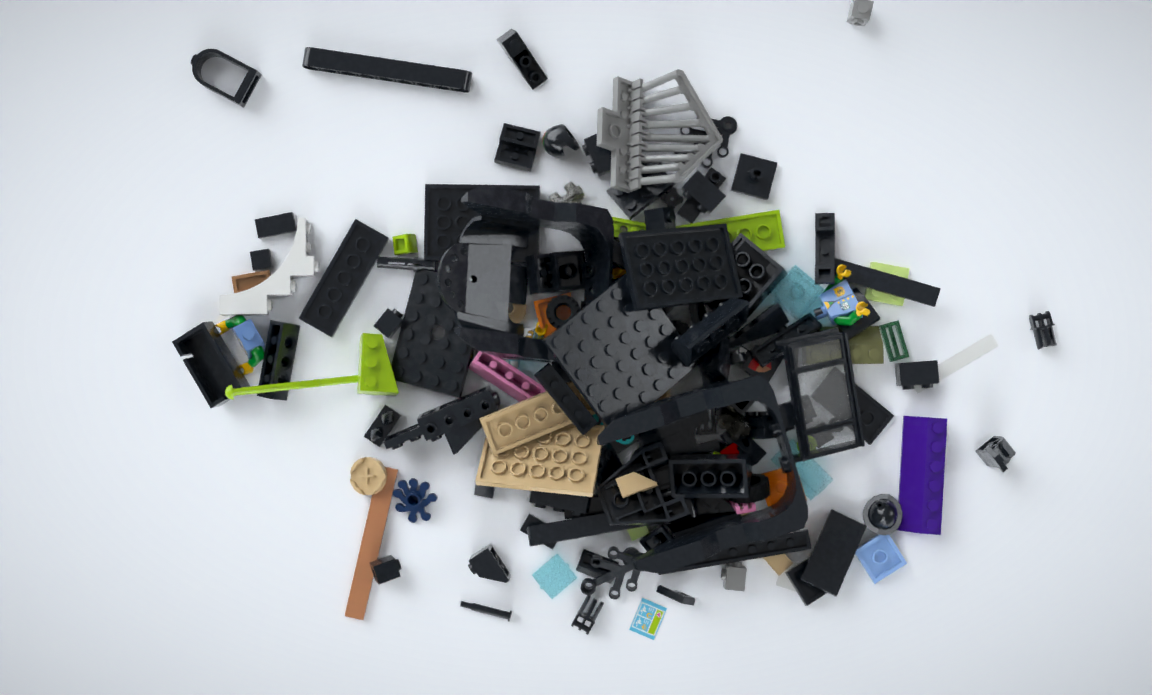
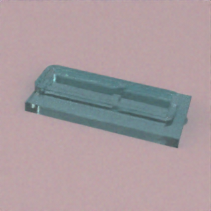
[770,438,833,500]

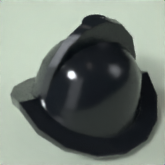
[863,494,902,535]

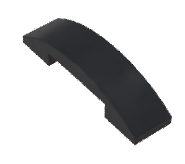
[815,213,835,284]

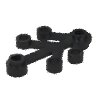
[673,116,737,169]
[580,546,644,600]

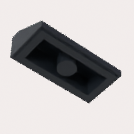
[576,549,619,584]

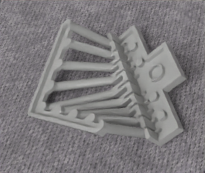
[597,69,723,193]

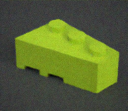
[357,333,399,396]

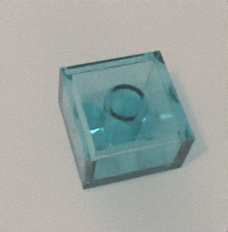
[768,265,825,320]

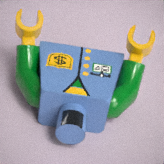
[813,264,870,326]
[215,315,265,375]

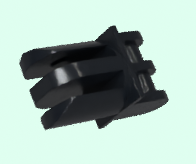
[1029,311,1057,350]
[571,595,604,635]

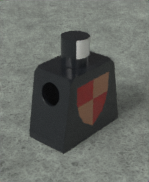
[738,344,784,382]

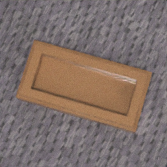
[231,270,271,293]

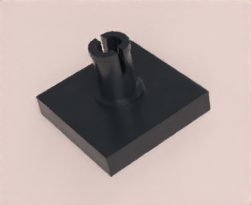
[730,153,778,200]

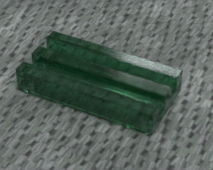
[879,320,909,362]

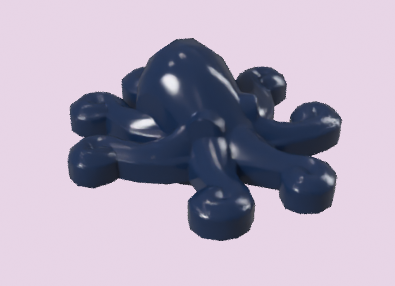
[393,478,438,523]

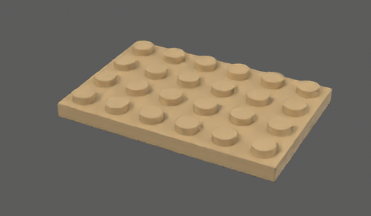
[475,423,605,497]

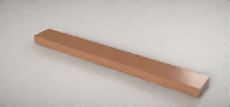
[344,467,398,620]

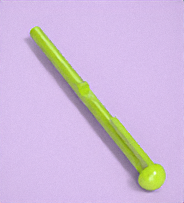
[225,375,358,400]

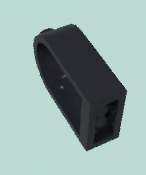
[190,49,262,108]

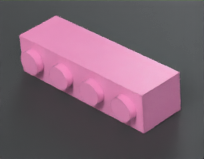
[469,351,546,402]

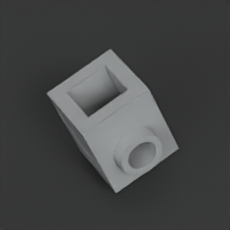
[846,0,874,26]
[721,562,747,591]

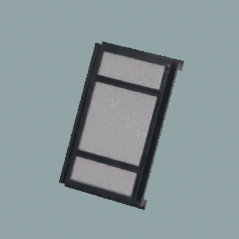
[774,328,865,463]

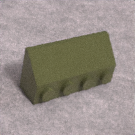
[802,326,884,365]

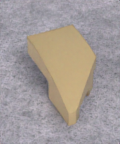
[616,472,658,498]

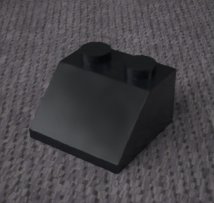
[468,543,511,583]

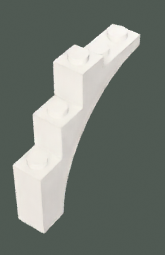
[219,218,319,316]

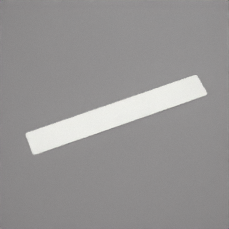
[914,333,999,394]

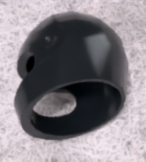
[542,124,580,157]

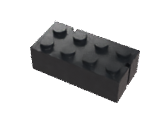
[172,321,250,408]

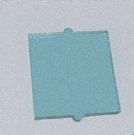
[532,553,578,599]

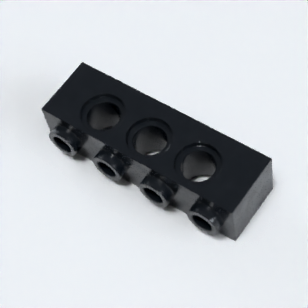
[257,320,300,401]

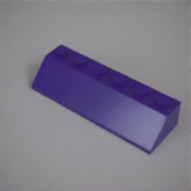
[897,416,947,535]

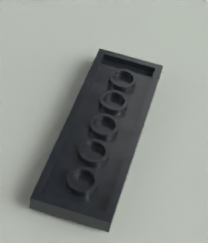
[298,219,390,338]

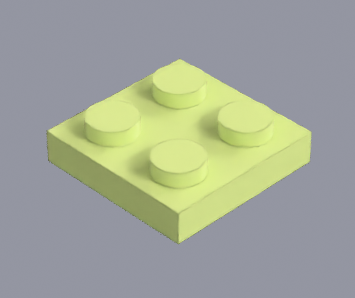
[864,262,910,306]

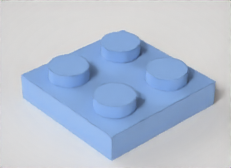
[855,534,907,584]

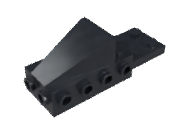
[384,385,501,455]

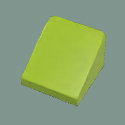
[392,234,418,255]

